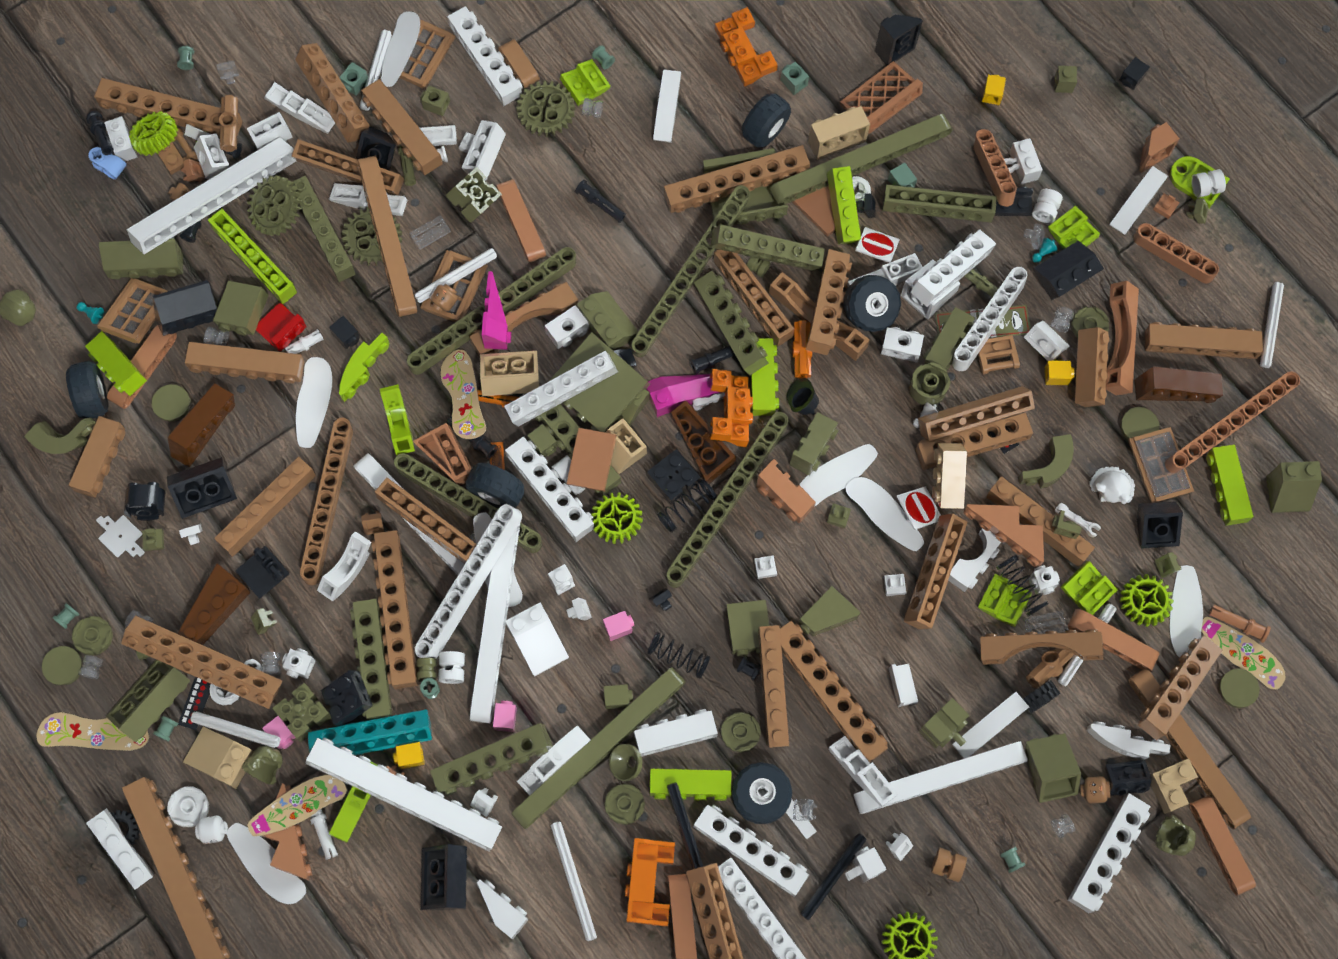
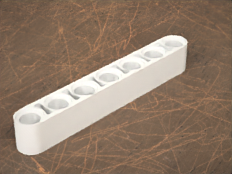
[952,267,1027,371]

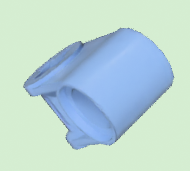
[89,147,126,180]

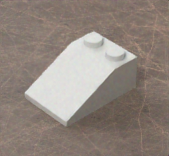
[505,603,569,677]

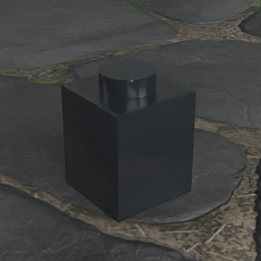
[1119,57,1150,91]
[329,316,360,349]

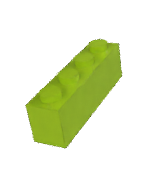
[827,166,861,245]
[85,331,147,396]
[750,338,779,416]
[1206,445,1254,526]
[650,769,731,801]

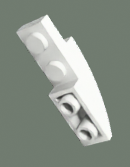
[847,253,922,287]
[1087,722,1170,760]
[517,726,590,796]

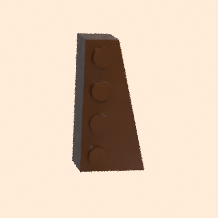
[1135,367,1223,403]
[167,383,235,468]
[671,400,736,484]
[178,563,250,645]

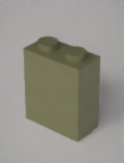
[213,281,269,336]
[726,600,769,656]

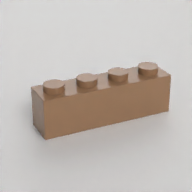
[1075,327,1109,407]
[68,416,125,498]

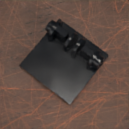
[235,546,290,599]

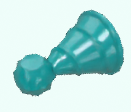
[1032,238,1057,263]
[76,302,104,324]

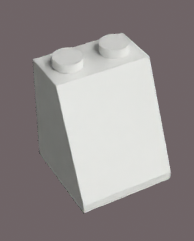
[901,260,961,320]

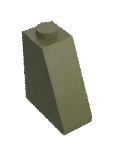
[799,586,861,636]

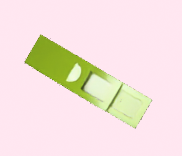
[339,333,390,402]
[329,762,378,843]

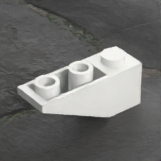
[477,879,528,940]

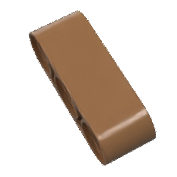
[498,39,540,89]

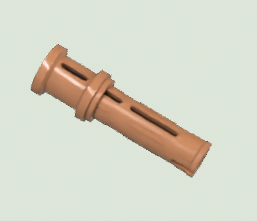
[1209,604,1271,643]

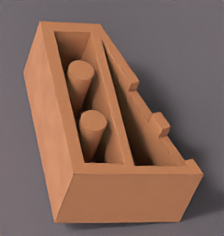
[413,423,472,486]
[756,459,816,523]

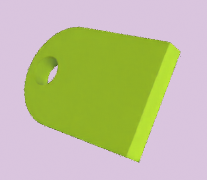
[1170,156,1230,209]

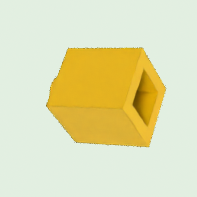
[982,74,1006,105]
[1044,361,1074,385]
[393,742,425,769]

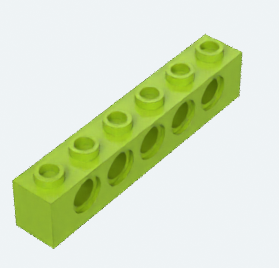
[208,209,297,304]

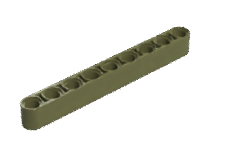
[394,454,542,553]

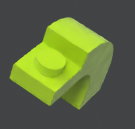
[380,384,415,456]

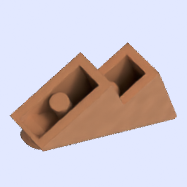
[964,504,1044,567]
[262,783,312,881]

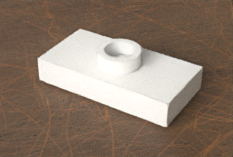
[420,125,457,146]

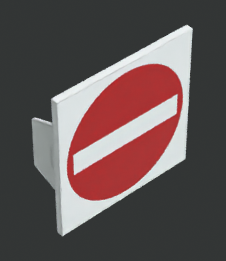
[855,227,900,263]
[897,486,941,530]

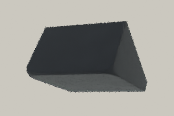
[614,349,637,368]

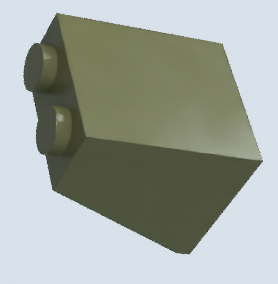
[1266,461,1322,513]
[1025,733,1081,803]

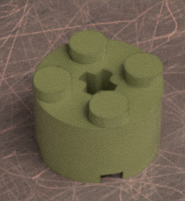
[909,363,950,406]

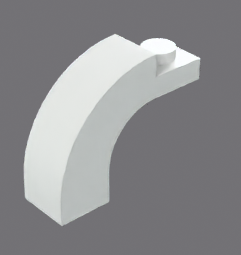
[317,532,371,601]

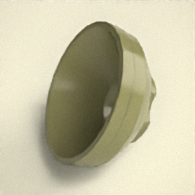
[609,744,642,781]

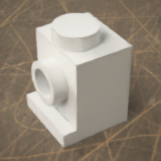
[548,564,575,596]

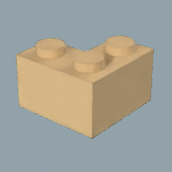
[1151,759,1198,814]

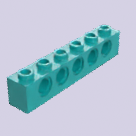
[308,709,432,755]

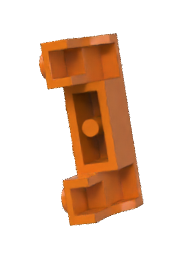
[715,7,778,87]
[710,369,753,447]
[625,838,675,927]

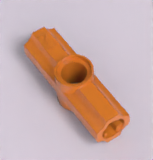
[792,320,812,379]

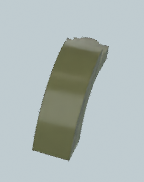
[24,417,96,454]
[1018,434,1074,489]

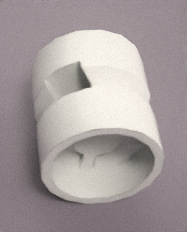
[1191,169,1226,198]
[1032,189,1063,223]
[438,651,465,684]

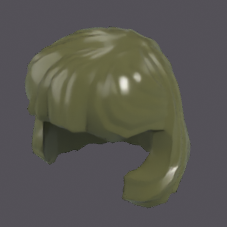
[0,289,36,326]
[242,745,283,785]
[1155,815,1196,856]

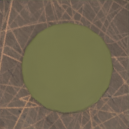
[1071,307,1109,338]
[151,384,191,422]
[1120,407,1159,445]
[72,616,113,656]
[41,646,83,686]
[1218,669,1260,709]
[721,712,761,753]
[605,784,645,825]

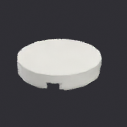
[167,787,209,827]

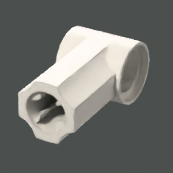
[551,455,585,495]

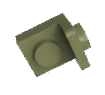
[1052,510,1082,539]

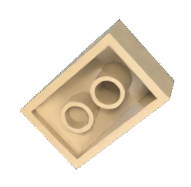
[183,727,254,789]

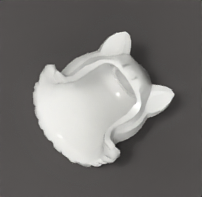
[1089,466,1135,504]

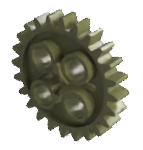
[516,80,575,137]
[247,175,302,236]
[342,207,402,266]

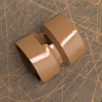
[931,847,967,882]

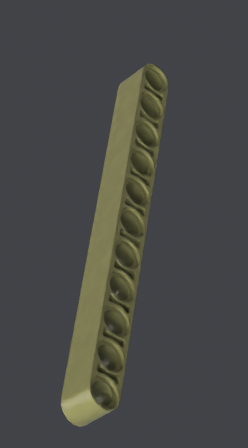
[770,114,953,206]
[632,186,750,357]
[407,247,576,375]
[667,412,788,588]
[511,667,686,829]

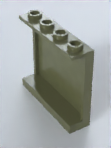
[702,148,788,226]
[549,332,650,432]

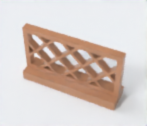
[840,61,923,134]

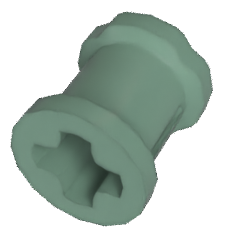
[592,45,615,70]
[177,46,194,70]
[53,603,79,629]
[420,678,440,699]
[153,716,178,742]
[1000,847,1025,873]

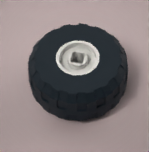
[741,93,791,147]
[843,275,901,332]
[66,361,109,419]
[465,463,525,509]
[732,762,792,824]

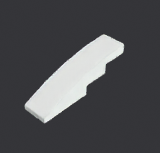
[653,69,681,143]
[264,83,335,134]
[1110,166,1168,235]
[329,183,407,216]
[952,692,1029,759]
[829,736,898,807]

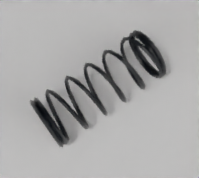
[657,479,717,533]
[996,554,1049,617]
[647,631,711,679]

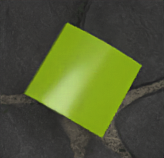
[560,59,611,106]
[1048,206,1100,249]
[1060,561,1117,615]
[978,574,1032,627]

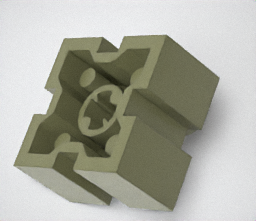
[445,167,502,223]
[272,683,331,743]
[919,698,970,749]

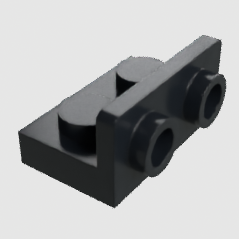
[994,186,1033,216]
[1105,760,1152,796]

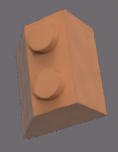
[1139,122,1180,173]

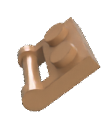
[158,128,198,175]
[978,335,1020,375]

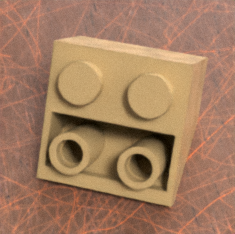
[605,418,647,474]

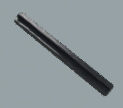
[667,782,703,869]
[801,833,866,920]

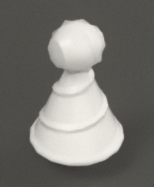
[913,403,938,428]

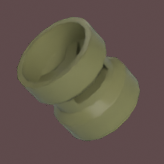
[747,257,771,278]
[417,658,437,681]

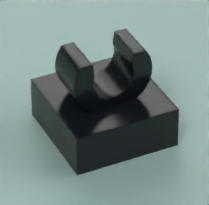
[856,193,876,218]
[649,588,672,611]

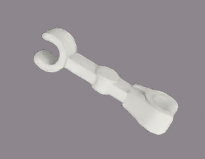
[693,392,725,411]
[1055,503,1101,537]

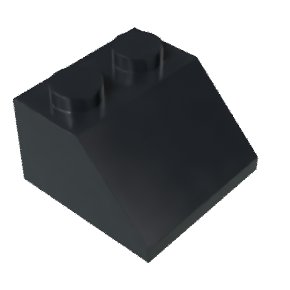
[1137,501,1183,549]

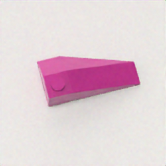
[482,271,512,350]
[646,374,723,417]

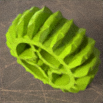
[129,111,178,156]
[591,492,643,544]
[1120,574,1174,627]
[881,912,938,959]

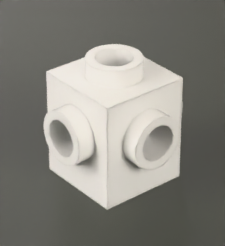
[1029,565,1059,595]
[282,648,315,679]

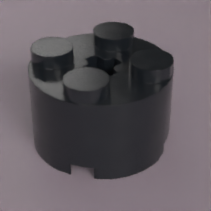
[124,482,166,521]

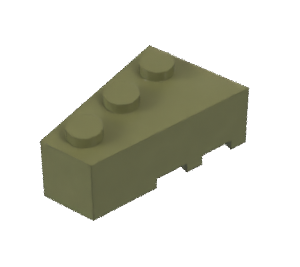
[923,307,975,371]
[790,413,839,476]

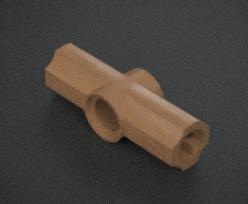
[219,95,239,152]
[1026,648,1074,689]

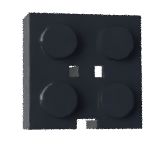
[647,449,701,504]
[321,670,373,726]

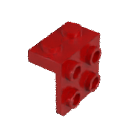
[256,303,307,352]

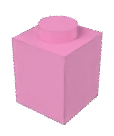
[603,611,634,641]
[493,701,517,732]
[262,716,295,750]

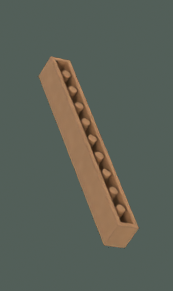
[122,777,230,959]

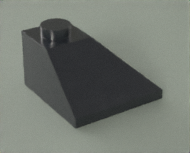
[356,126,396,171]

